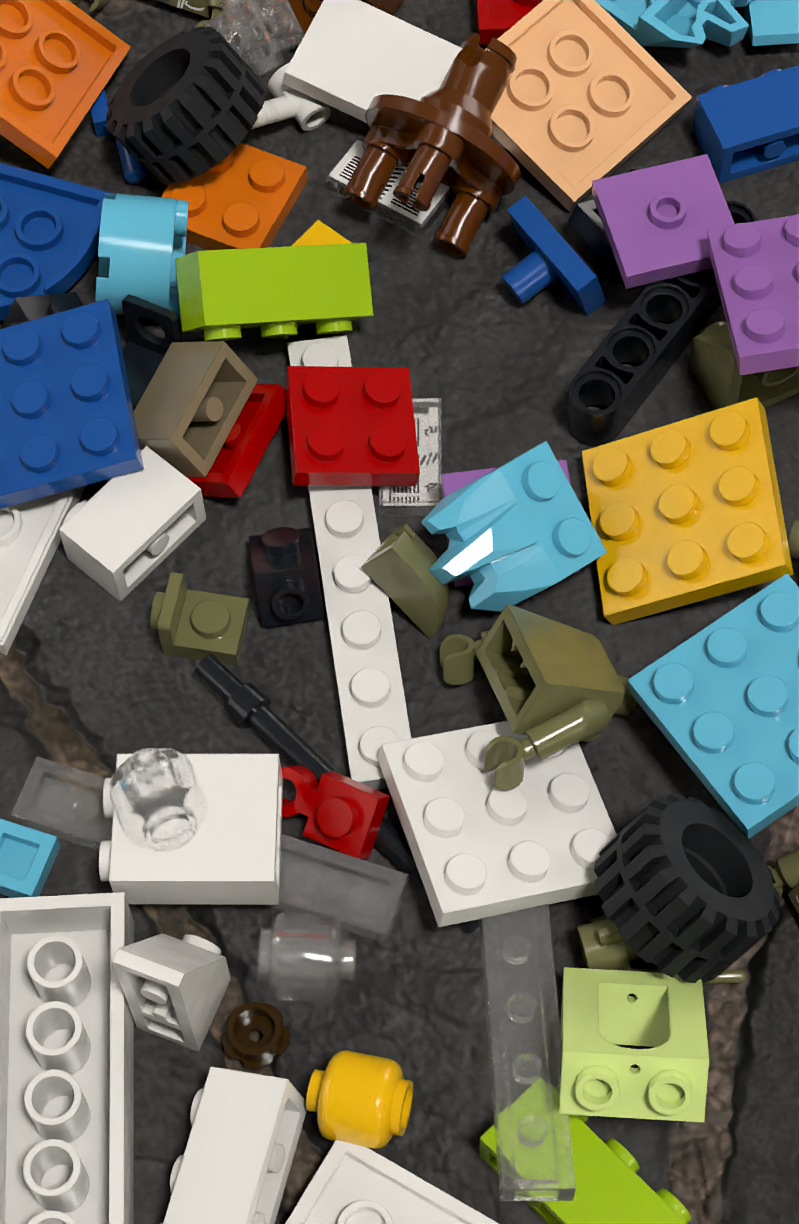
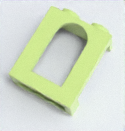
[559,967,709,1123]

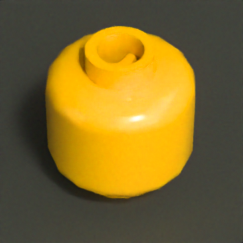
[306,1050,413,1149]

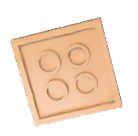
[485,0,692,211]

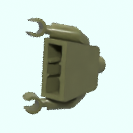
[440,604,637,791]

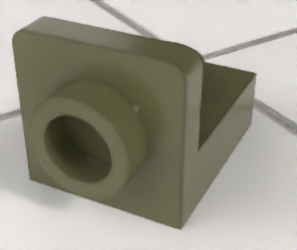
[150,572,251,666]

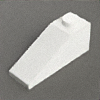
[112,933,231,1052]

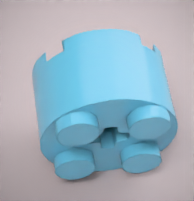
[96,193,189,318]

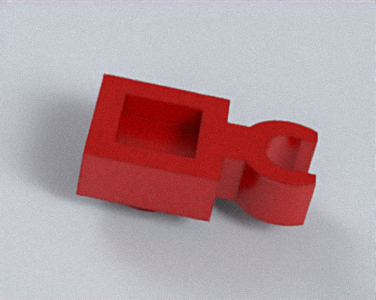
[281,765,390,860]

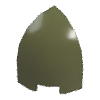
[361,523,450,639]

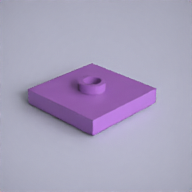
[592,154,734,289]

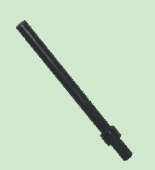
[195,654,485,934]

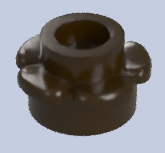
[222,1002,290,1069]

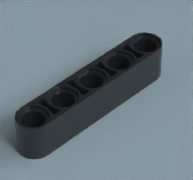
[567,201,757,447]

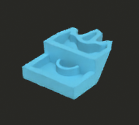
[595,0,753,49]
[421,441,607,612]

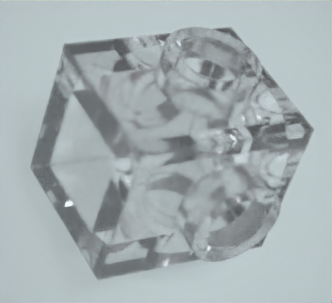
[204,0,304,77]

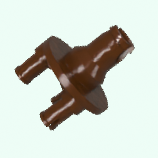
[342,33,521,257]

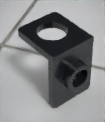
[122,294,182,412]

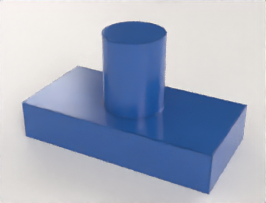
[501,195,606,316]

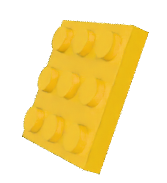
[582,397,794,625]

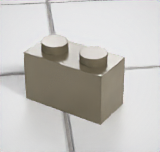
[134,341,258,477]

